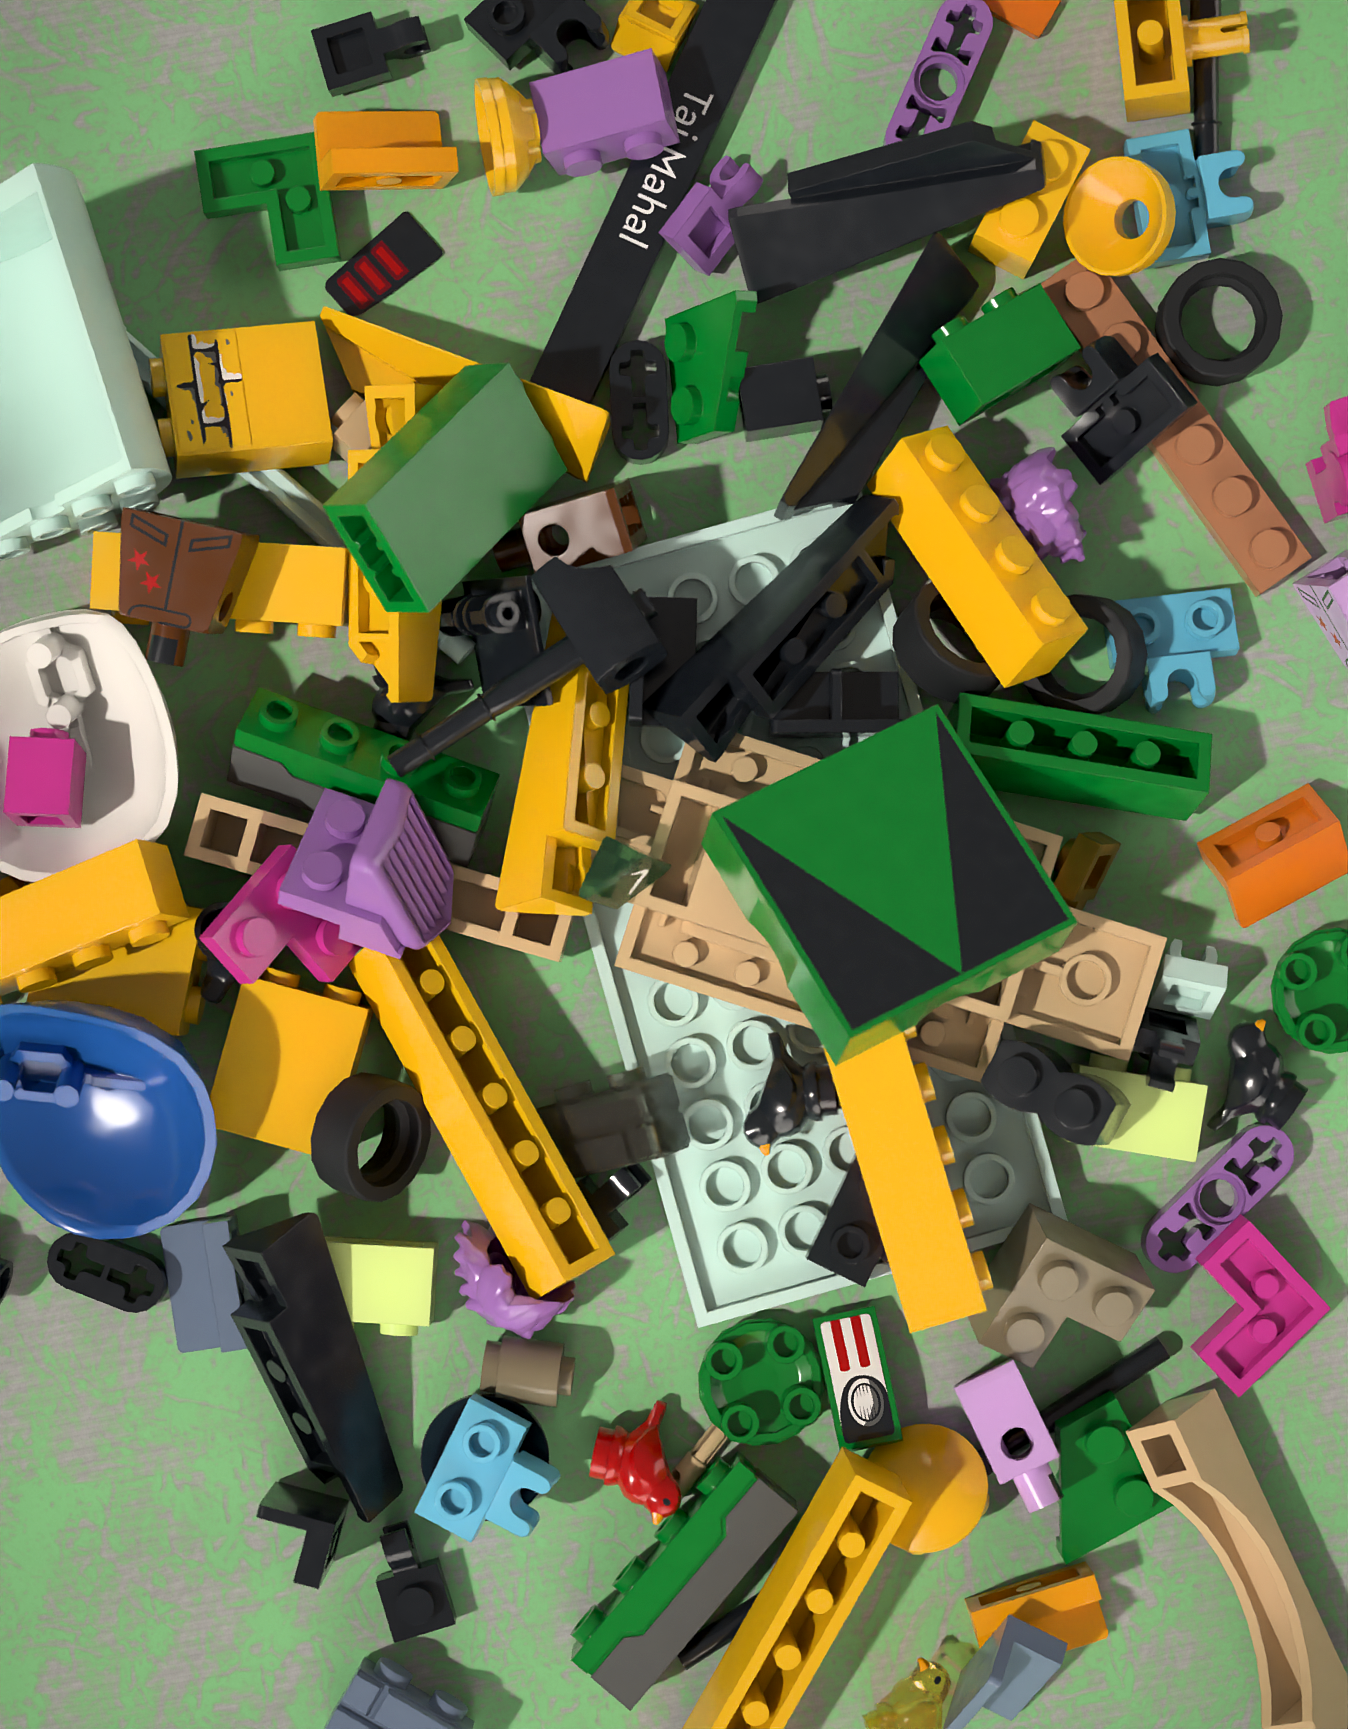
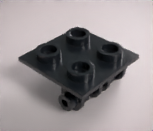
[439,575,554,706]

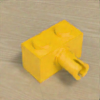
[1114,0,1250,123]
[968,120,1091,280]

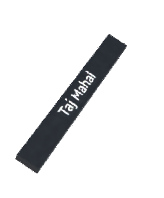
[530,0,778,404]

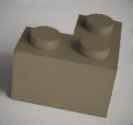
[967,1203,1155,1368]

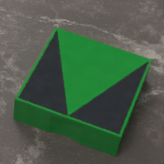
[701,704,1078,1066]

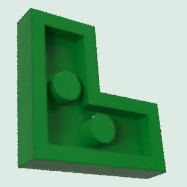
[194,132,342,271]

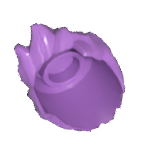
[990,447,1087,564]
[453,1220,576,1339]

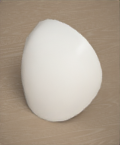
[0,609,179,882]

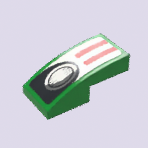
[812,1306,903,1452]

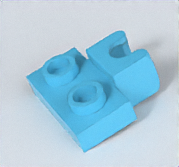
[1123,129,1254,269]
[1104,588,1240,714]
[414,1393,561,1543]

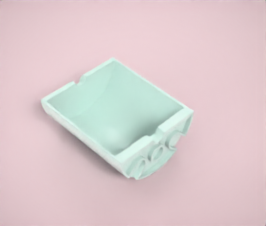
[0,163,172,561]

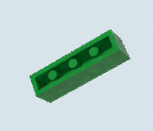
[947,692,1212,821]

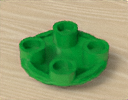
[1270,927,1348,1054]
[698,1318,824,1446]

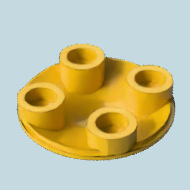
[868,1424,989,1555]

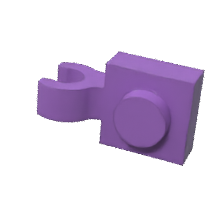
[659,155,763,276]

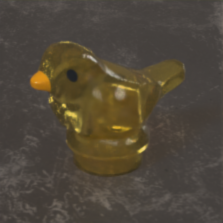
[862,1657,951,1729]

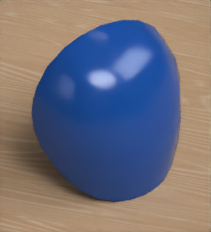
[0,1000,217,1240]

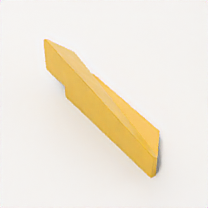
[320,306,611,483]
[348,384,444,703]
[495,613,629,916]

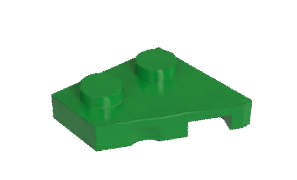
[664,290,757,444]
[1055,1390,1174,1565]

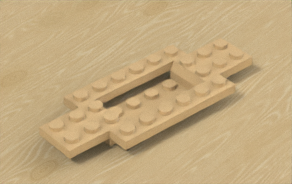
[591,733,1167,1083]

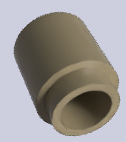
[480,1336,576,1408]

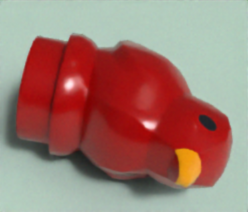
[589,1400,682,1525]

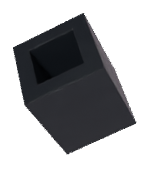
[739,356,832,442]

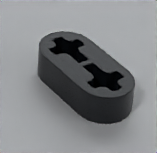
[609,340,669,465]
[47,1232,168,1313]

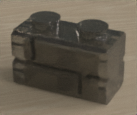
[536,1066,691,1179]

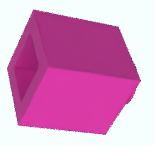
[3,728,87,828]

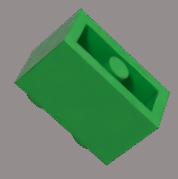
[919,283,1081,426]

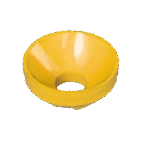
[474,77,542,197]
[1063,157,1176,276]

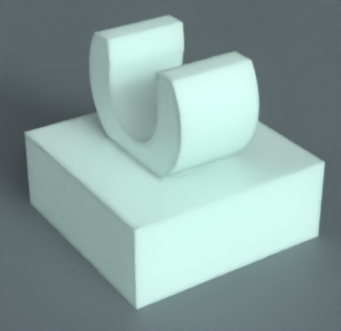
[1148,939,1228,1020]

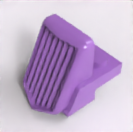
[278,778,454,959]

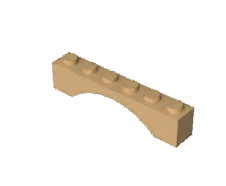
[184,793,574,962]
[1126,1389,1348,1729]

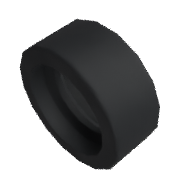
[1155,258,1283,387]
[892,582,1000,703]
[1023,594,1148,715]
[311,1072,431,1202]

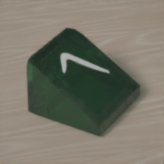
[578,836,672,910]

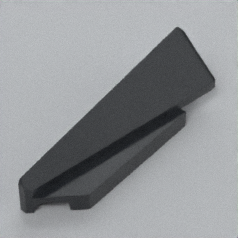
[728,121,1046,304]
[774,232,979,520]
[643,495,900,762]
[223,1212,403,1523]

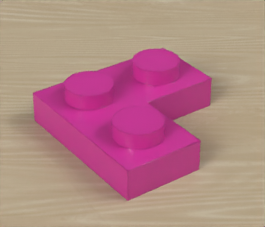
[199,844,362,984]
[1190,1214,1331,1397]

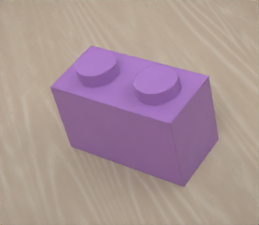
[529,48,680,177]

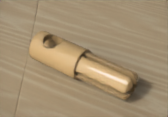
[671,1423,729,1499]

